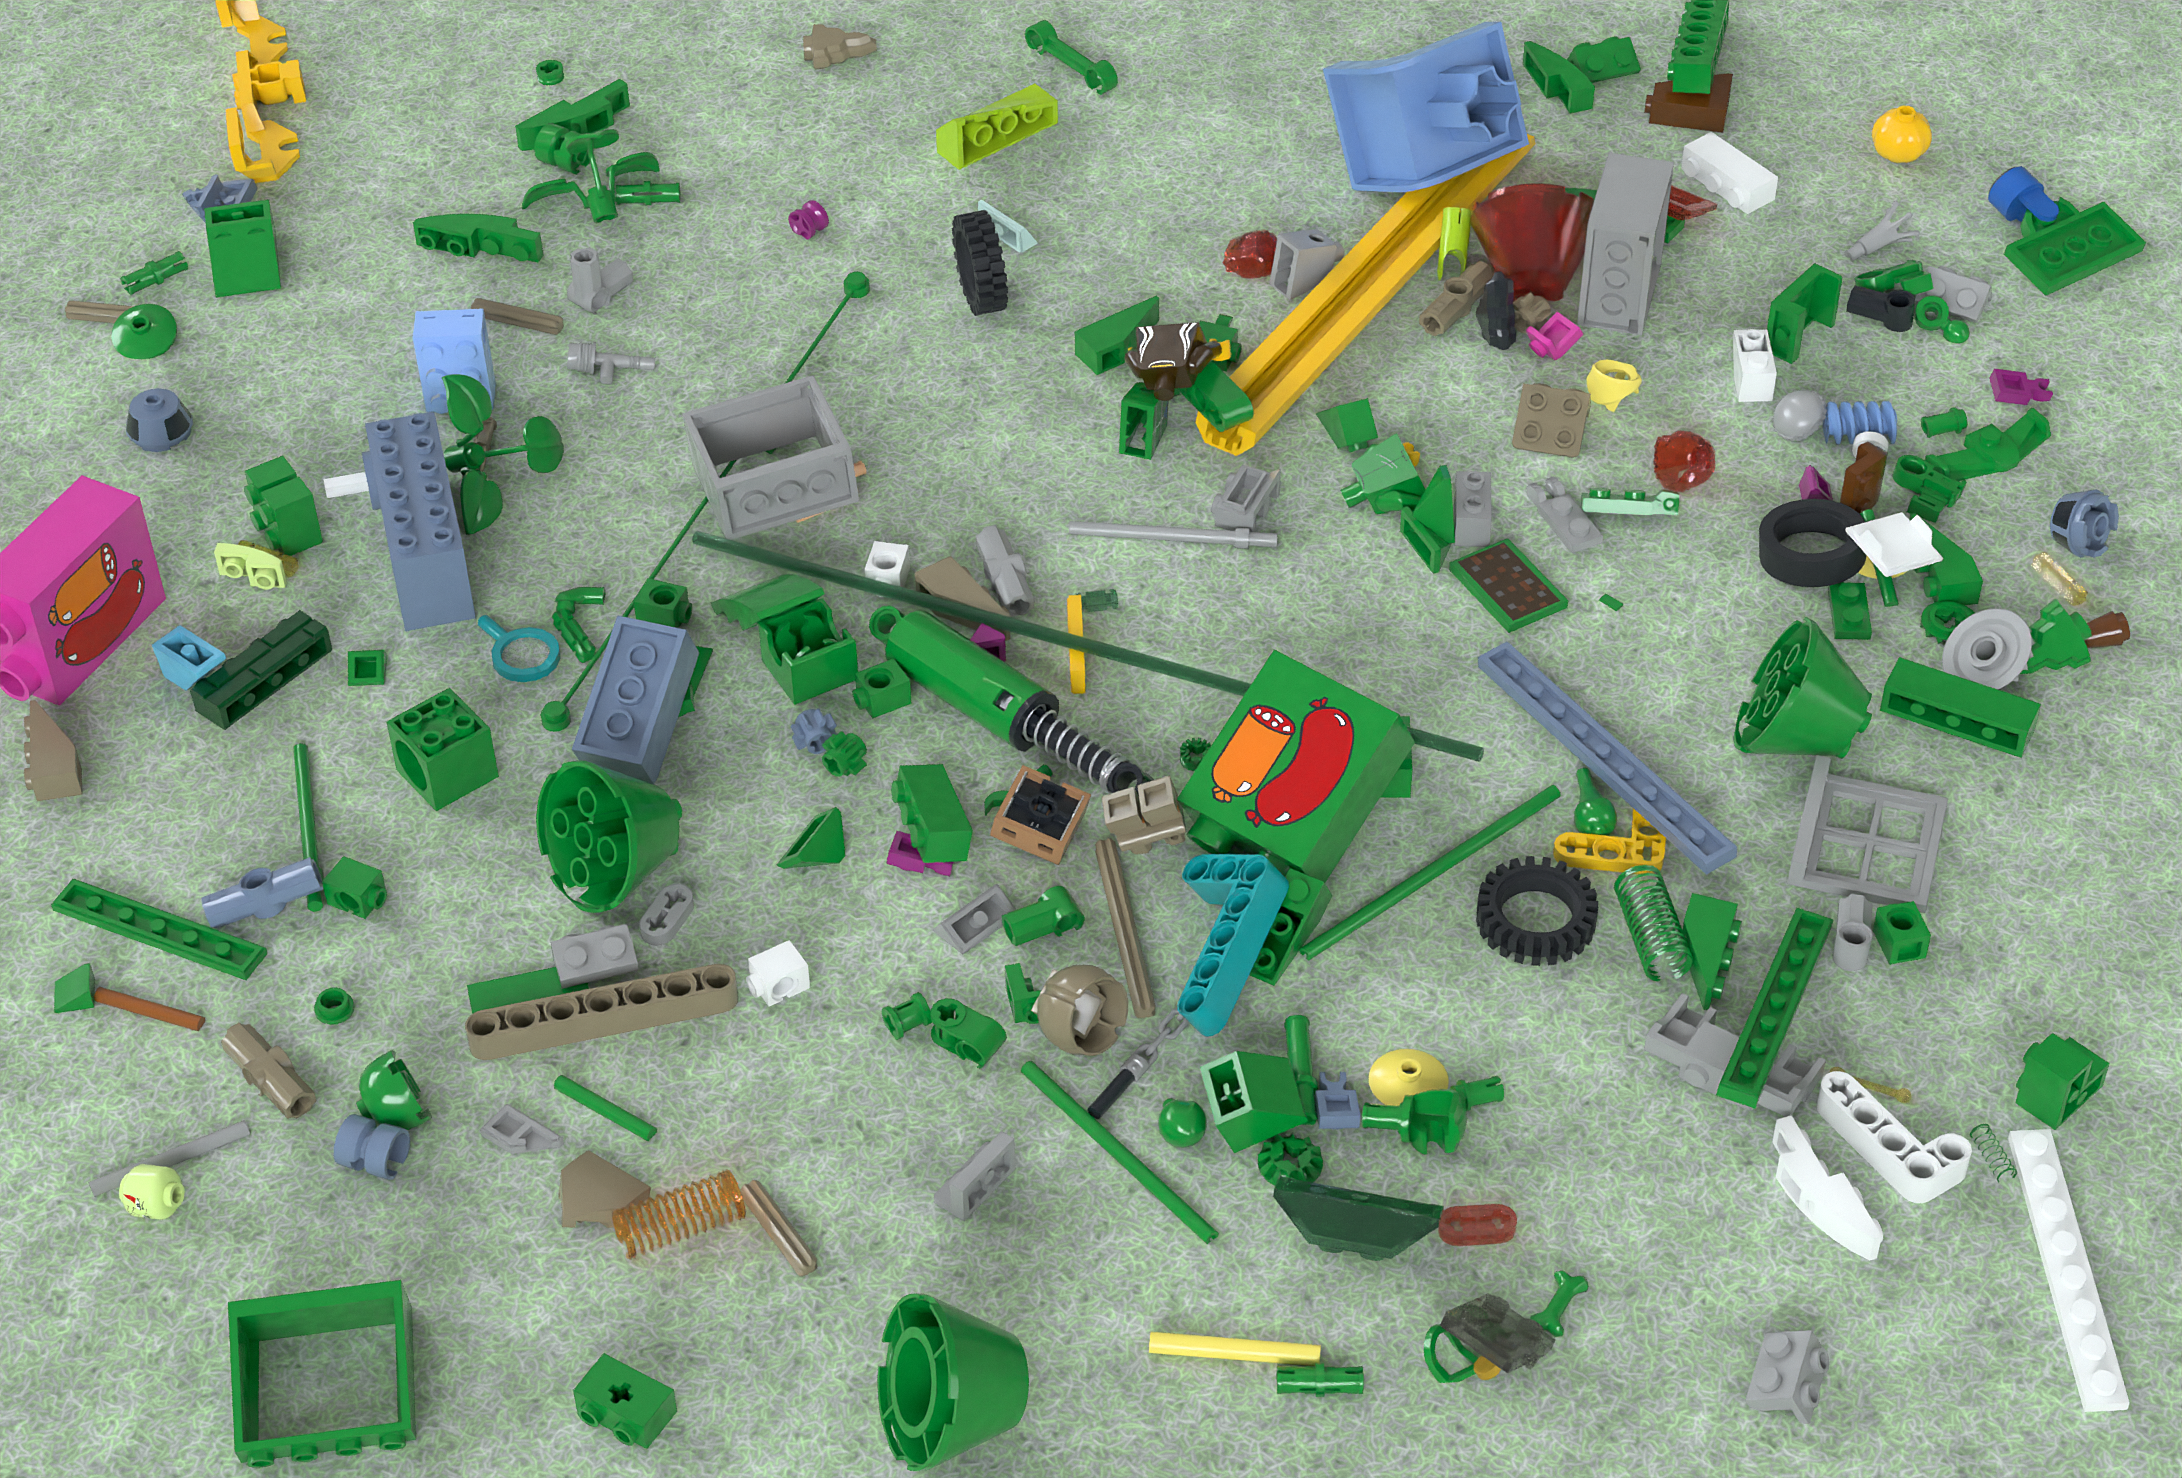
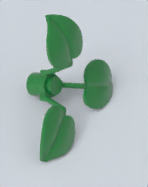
[522,129,660,223]
[442,374,564,535]

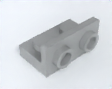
[934,1131,1016,1221]

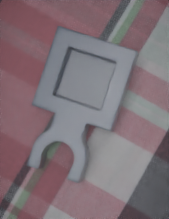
[1315,1072,1361,1130]

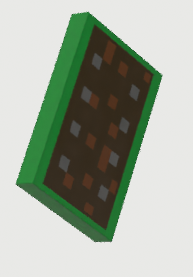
[1449,538,1568,633]

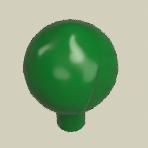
[1158,1098,1207,1148]

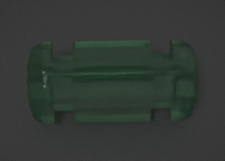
[1075,589,1118,613]

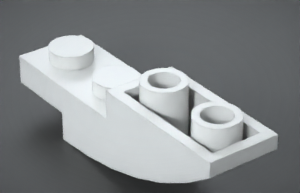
[1772,1115,1883,1260]

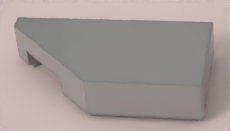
[480,1104,564,1154]

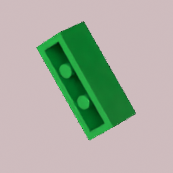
[891,764,973,863]

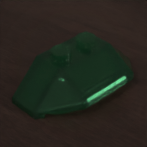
[1273,1176,1444,1261]

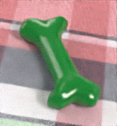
[1529,1270,1589,1337]

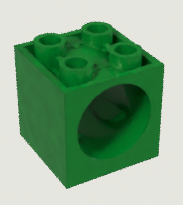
[386,687,499,811]

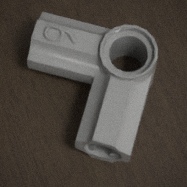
[567,247,634,315]

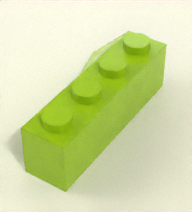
[936,83,1058,170]

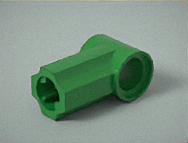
[1002,886,1085,946]

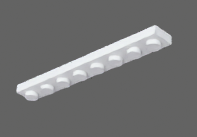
[2008,1129,2130,1412]

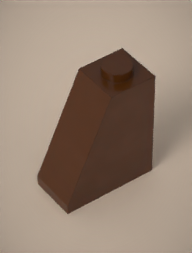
[1644,73,1733,133]

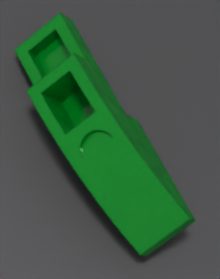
[515,79,630,151]
[413,214,544,263]

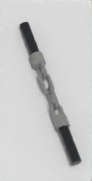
[1087,1009,1189,1119]

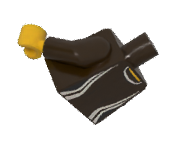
[1125,322,1231,401]

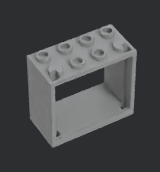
[1577,152,1674,335]
[682,375,859,541]

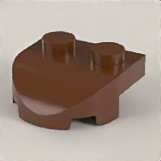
[1840,442,1888,514]

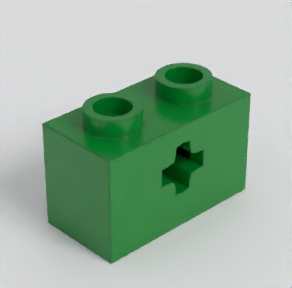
[573,1353,677,1449]

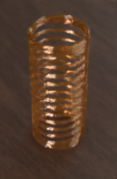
[611,1169,746,1260]

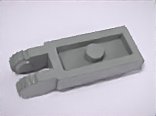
[1526,476,1603,553]

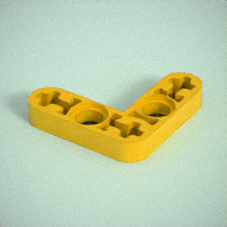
[1553,808,1666,874]

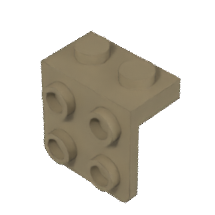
[1512,383,1591,458]

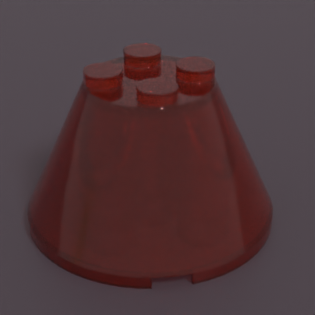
[1470,183,1594,302]

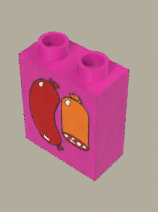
[0,475,166,706]

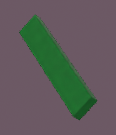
[51,879,268,981]

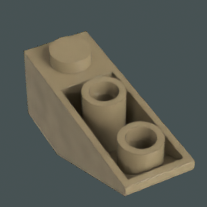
[915,556,1012,641]
[24,700,82,801]

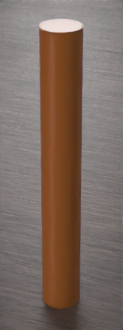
[94,987,206,1032]

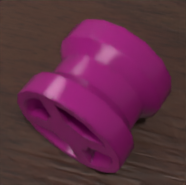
[788,200,829,240]

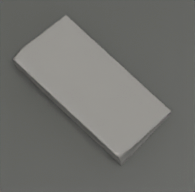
[933,884,1016,955]

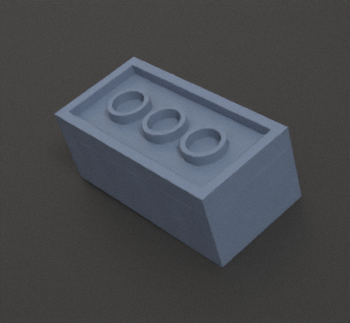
[572,615,699,784]

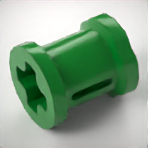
[881,992,932,1040]

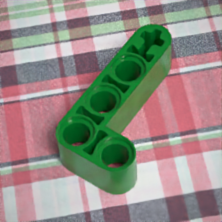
[1174,360,1254,432]

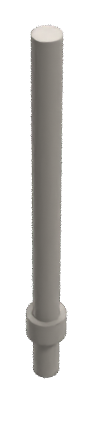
[1069,521,1278,549]

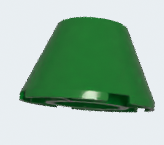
[877,1293,1029,1471]

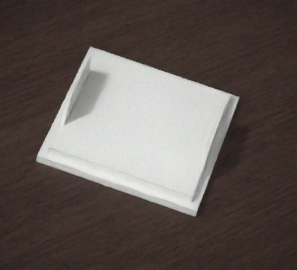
[1845,512,1943,577]

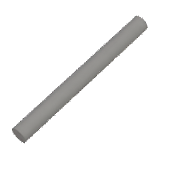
[88,1120,250,1197]

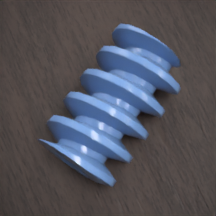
[1823,401,1897,445]

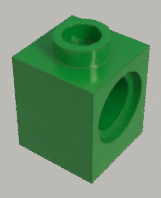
[633,578,692,628]
[852,658,912,719]
[322,856,387,919]
[1872,901,1931,965]

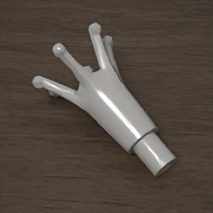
[1844,201,1920,262]

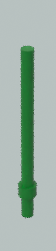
[293,743,324,912]

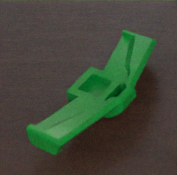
[1925,408,2051,481]

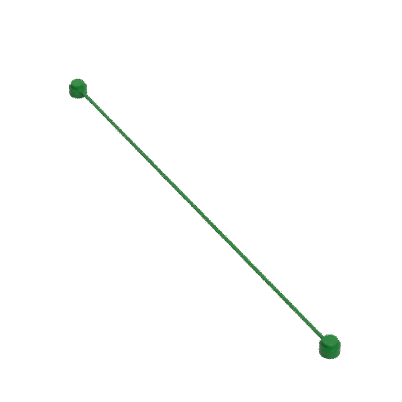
[540,271,870,732]

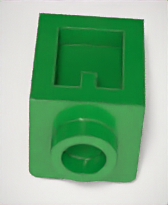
[1005,963,1041,1024]

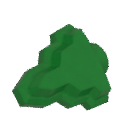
[2020,599,2092,674]

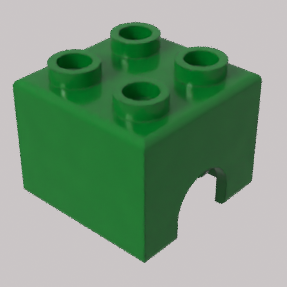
[758,598,858,705]

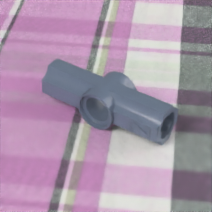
[201,857,323,928]

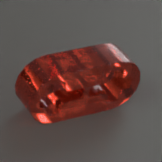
[1438,1204,1517,1246]

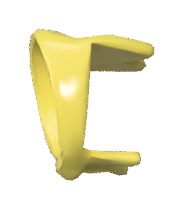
[1586,359,1642,412]

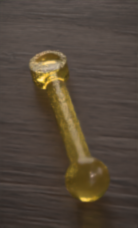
[1829,1067,1912,1103]

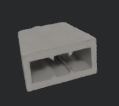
[1269,229,1344,300]

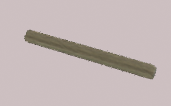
[1095,838,1156,1018]

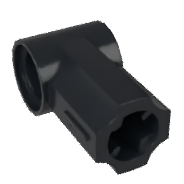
[1846,285,1915,332]

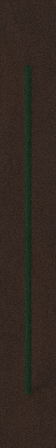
[692,531,1484,762]

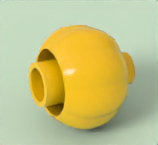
[1872,105,1932,163]

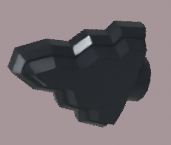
[1476,271,1516,350]

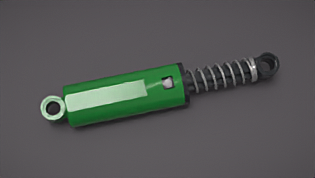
[869,605,1154,796]

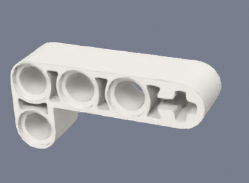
[1816,1071,1972,1203]

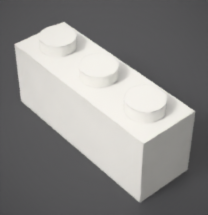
[1681,132,1778,214]

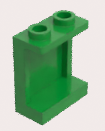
[1767,263,1843,364]

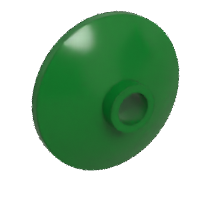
[111,304,177,359]

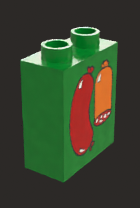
[1177,649,1415,883]

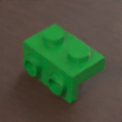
[1567,36,1641,83]

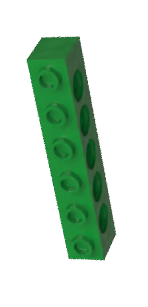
[1667,0,1729,94]

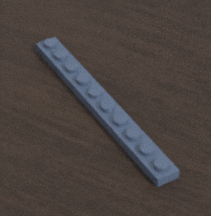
[1478,641,1737,875]

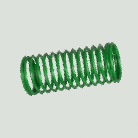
[1614,865,1694,982]

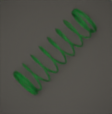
[1970,1124,2017,1182]

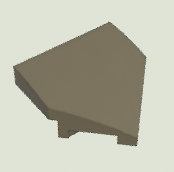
[558,1150,651,1228]

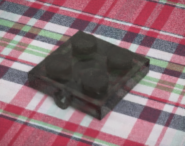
[1440,1293,1556,1373]

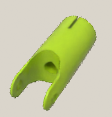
[1437,207,1472,281]

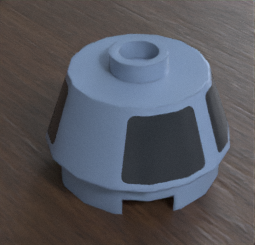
[126,388,193,452]
[2050,489,2119,558]

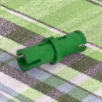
[615,181,681,206]
[120,251,188,295]
[1276,1363,1364,1397]

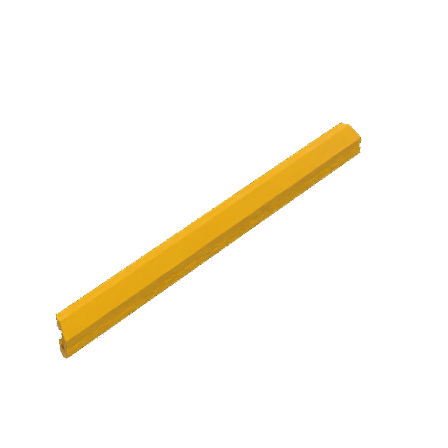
[1195,134,1536,456]

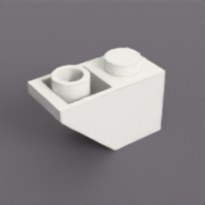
[1733,329,1777,402]

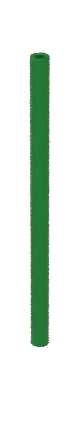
[1021,1061,1219,1244]

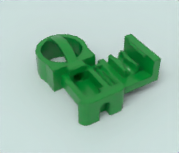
[1854,260,1934,295]
[1892,455,1967,523]

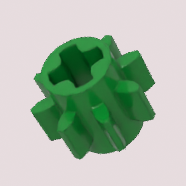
[822,731,867,777]

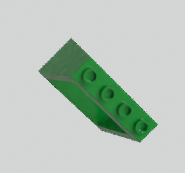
[228,1280,416,1468]

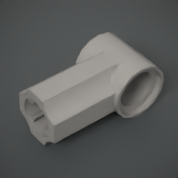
[1832,894,1873,971]

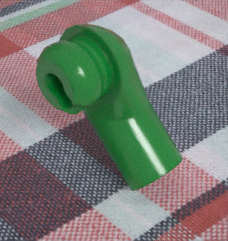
[555,587,606,614]

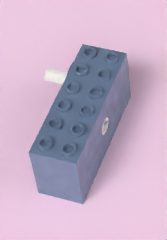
[323,411,476,631]

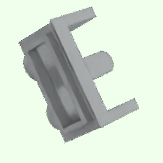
[1211,465,1281,532]

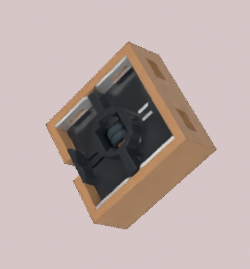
[990,765,1091,865]

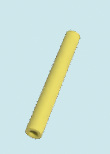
[1149,1332,1321,1366]

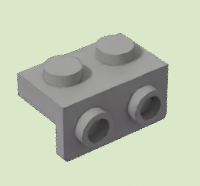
[1915,266,1992,323]
[550,924,638,989]
[1745,1330,1829,1424]

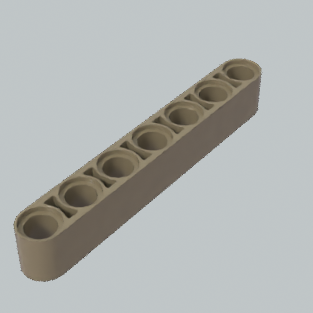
[465,964,738,1060]

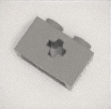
[1454,471,1492,547]

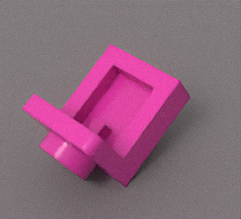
[1525,312,1583,360]

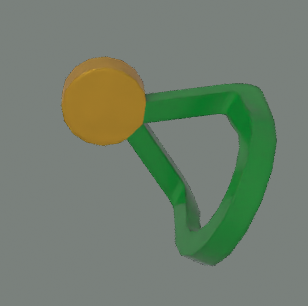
[1424,1324,1502,1383]

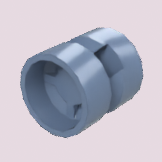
[333,1114,410,1180]

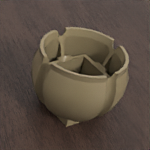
[1031,965,1128,1056]

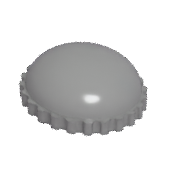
[1772,389,1827,442]

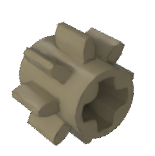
[1513,293,1551,333]

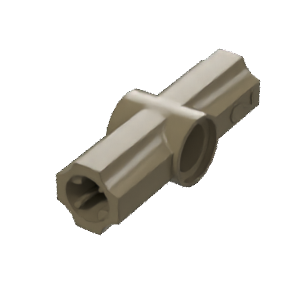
[1419,260,1494,336]
[221,1023,317,1119]

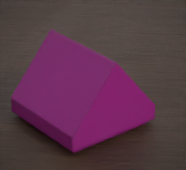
[1799,465,1833,501]
[970,623,1006,662]

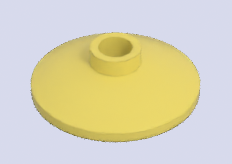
[1369,1049,1449,1106]

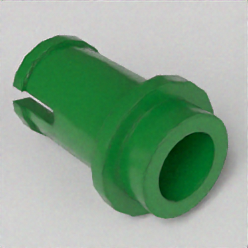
[1921,407,1968,438]
[1450,1076,1504,1112]

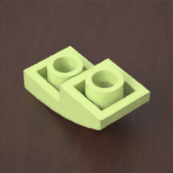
[214,543,287,590]

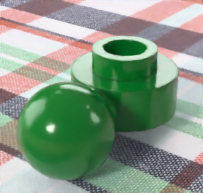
[1914,296,1970,343]

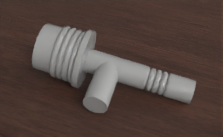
[567,342,655,384]

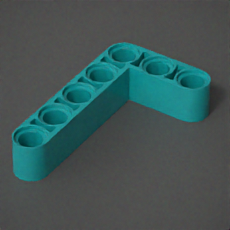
[1177,854,1289,1037]

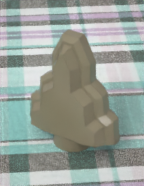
[803,24,877,69]

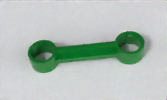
[1025,20,1118,95]

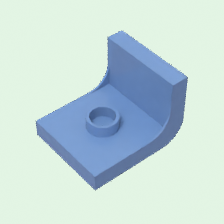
[1323,22,1529,192]

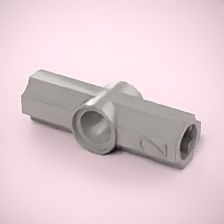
[976,525,1034,617]

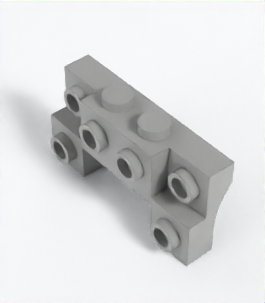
[1644,993,1826,1117]

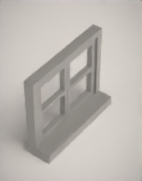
[1787,755,1948,913]

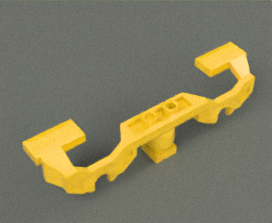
[215,0,306,183]

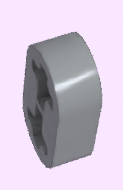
[640,883,694,946]

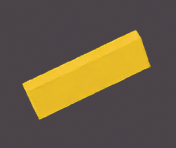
[1067,595,1085,694]

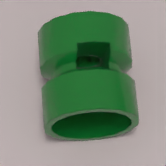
[534,123,590,175]

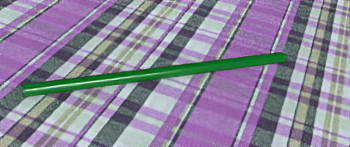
[1299,785,1561,961]

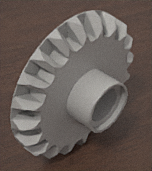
[1942,609,2035,691]

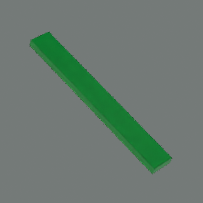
[1716,908,1834,1109]

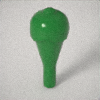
[1574,768,1617,836]

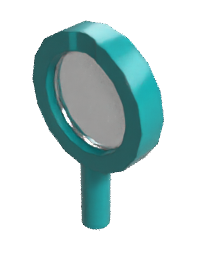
[478,615,561,682]

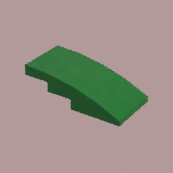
[711,574,825,631]

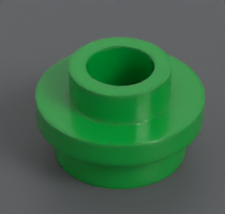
[314,987,354,1025]

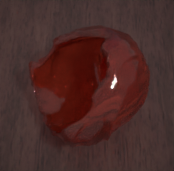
[1222,229,1278,278]
[1653,430,1716,493]

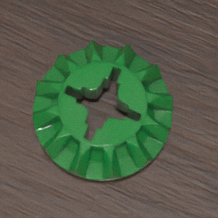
[1920,601,1975,644]
[1258,1132,1323,1189]

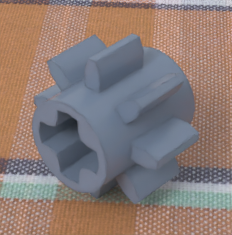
[791,708,837,754]

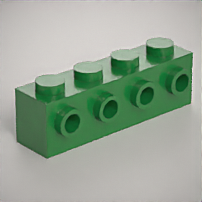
[1880,657,2041,758]

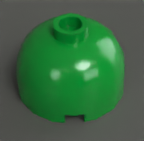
[356,1050,432,1130]

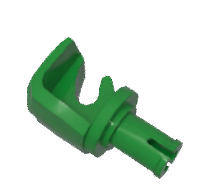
[1362,1089,1468,1155]

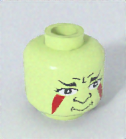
[119,1164,185,1220]

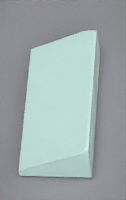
[978,200,1037,253]

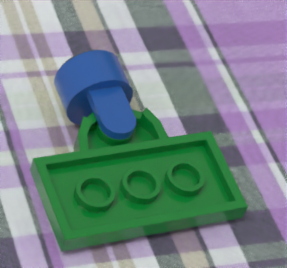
[1988,166,2146,296]

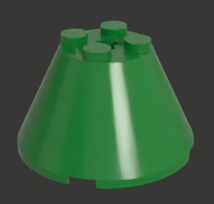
[1733,617,1872,759]
[536,760,682,913]

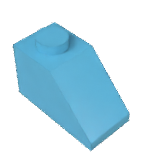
[152,625,226,691]

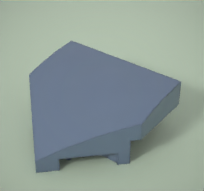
[182,174,258,222]

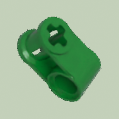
[931,998,1007,1069]

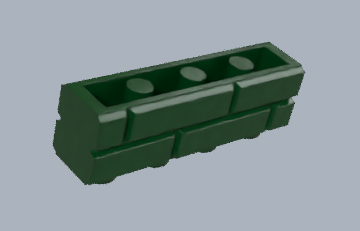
[190,610,332,730]

